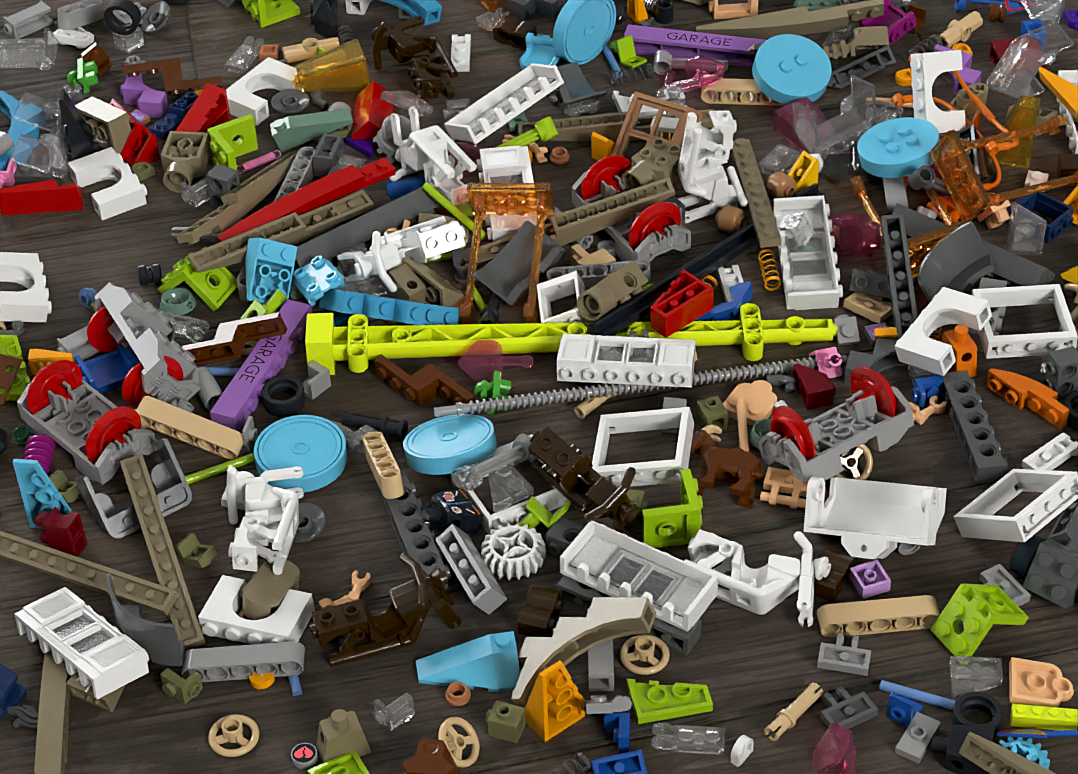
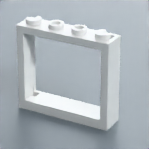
[972,284,1078,359]
[592,407,694,487]
[451,434,571,535]
[953,469,1078,542]

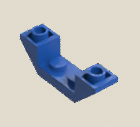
[694,281,753,321]

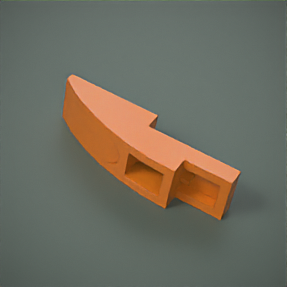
[986,368,1070,430]

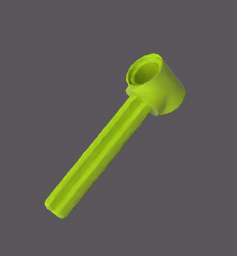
[494,116,559,148]

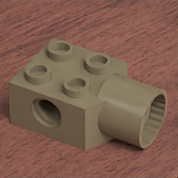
[161,131,212,193]
[621,137,682,191]
[577,260,649,321]

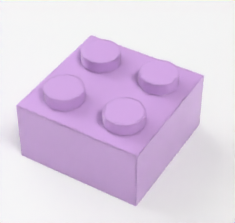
[849,560,891,599]

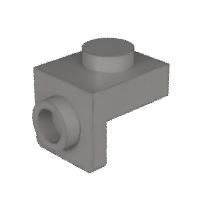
[833,314,860,346]

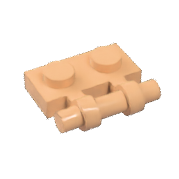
[760,467,809,509]

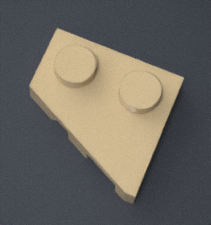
[843,292,892,323]

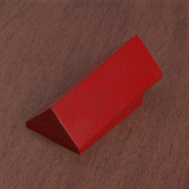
[351,81,395,140]
[109,98,160,167]
[0,179,84,216]

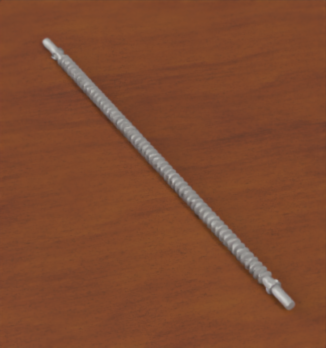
[434,355,847,417]

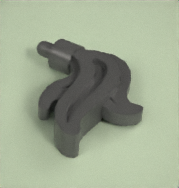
[7,705,38,730]

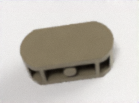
[240,560,300,620]

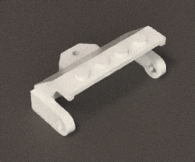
[804,477,947,559]

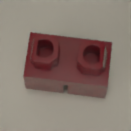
[35,507,88,557]

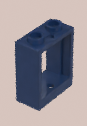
[1006,187,1074,244]

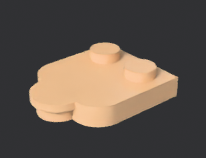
[723,380,777,426]
[1009,657,1074,707]

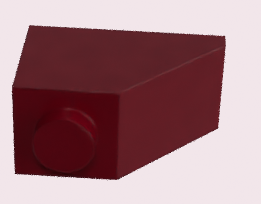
[793,363,836,410]

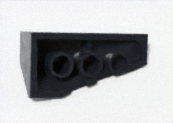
[59,88,100,162]

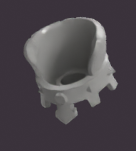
[373,115,412,163]

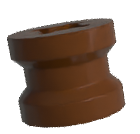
[989,3,1006,22]

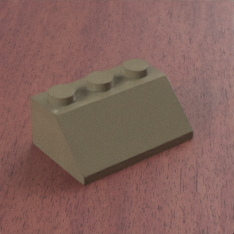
[75,97,131,154]
[402,257,464,314]

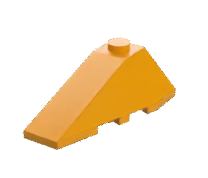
[1038,67,1078,120]
[525,660,585,742]

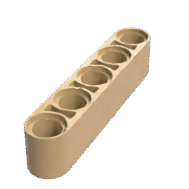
[701,78,790,106]
[136,396,244,460]
[362,432,404,499]
[816,595,940,638]

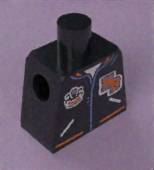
[422,488,483,534]

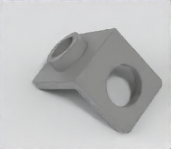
[240,416,257,453]

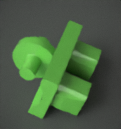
[67,58,98,94]
[474,370,511,415]

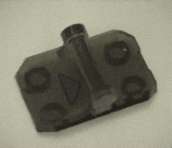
[824,140,883,185]

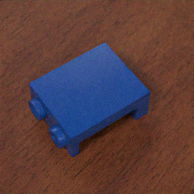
[74,340,139,394]

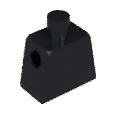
[931,724,995,774]

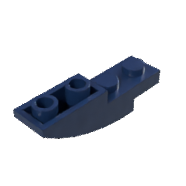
[147,92,199,140]

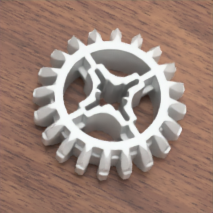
[481,523,546,580]

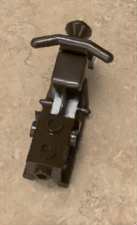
[371,16,458,99]
[528,426,642,537]
[310,553,462,667]

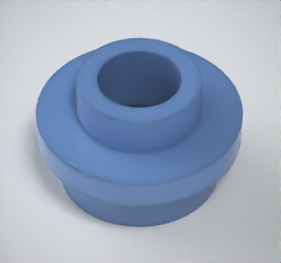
[79,288,97,308]

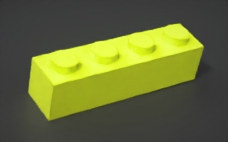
[1010,704,1078,730]

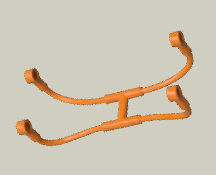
[891,52,1019,193]

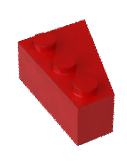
[176,84,231,140]
[650,269,714,338]

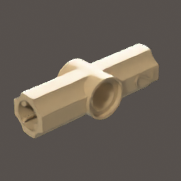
[935,11,983,48]
[282,37,341,63]

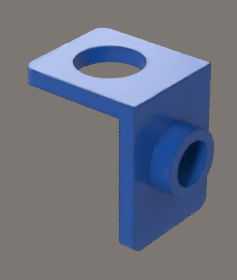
[886,693,923,727]

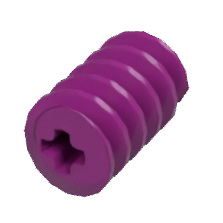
[23,434,56,475]

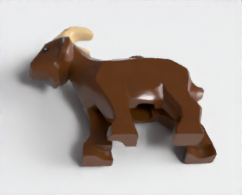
[690,425,766,508]

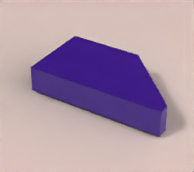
[1063,10,1078,31]
[346,135,374,158]

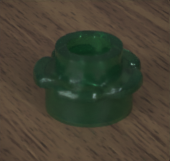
[12,424,34,446]

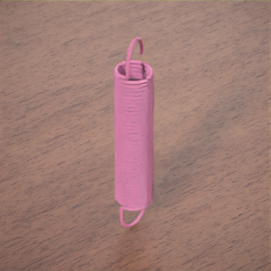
[237,150,281,174]

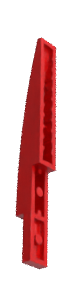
[216,158,396,242]

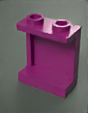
[858,0,916,45]

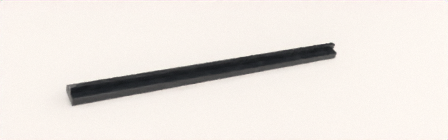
[588,183,825,336]

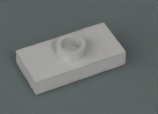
[895,712,941,764]

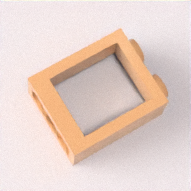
[708,0,758,20]

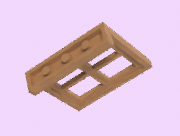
[612,91,703,190]

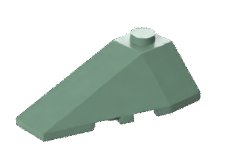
[270,108,353,152]

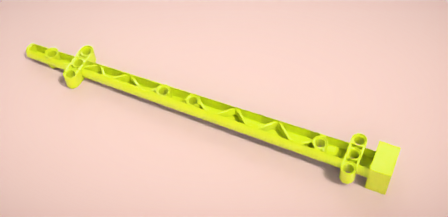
[305,303,837,375]

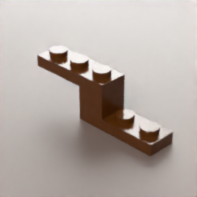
[122,58,222,95]
[180,312,287,366]
[375,355,476,414]

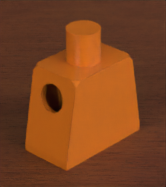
[941,325,977,378]

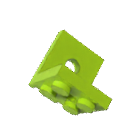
[242,0,300,28]
[207,114,258,170]
[158,246,237,311]
[642,469,703,548]
[930,584,1029,663]

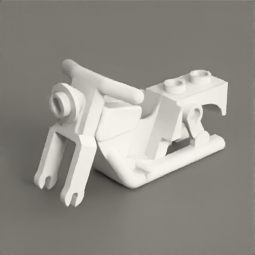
[389,107,477,205]
[676,111,748,223]
[337,216,466,292]
[226,466,304,575]
[684,529,831,627]

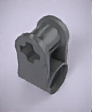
[452,248,474,285]

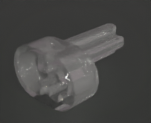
[332,421,378,455]
[452,455,493,491]

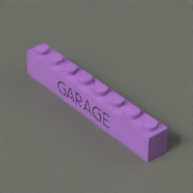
[624,24,766,67]
[210,299,312,432]

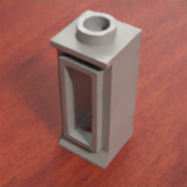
[3,1,54,40]
[57,326,100,364]
[588,639,614,692]

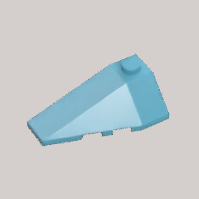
[13,459,72,529]
[416,631,520,692]

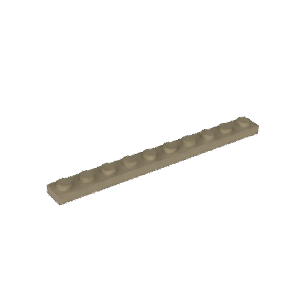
[731,138,781,248]
[120,454,206,651]
[0,531,179,615]

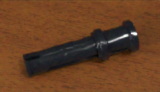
[477,291,503,324]
[339,411,408,440]

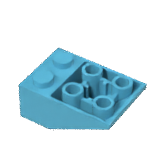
[245,237,298,308]

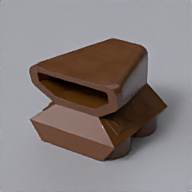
[402,739,461,774]

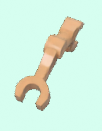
[502,135,548,163]
[909,395,947,425]
[319,570,370,610]

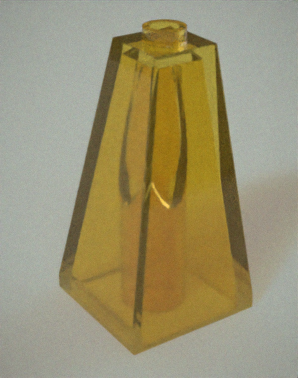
[293,39,370,92]
[989,95,1041,168]

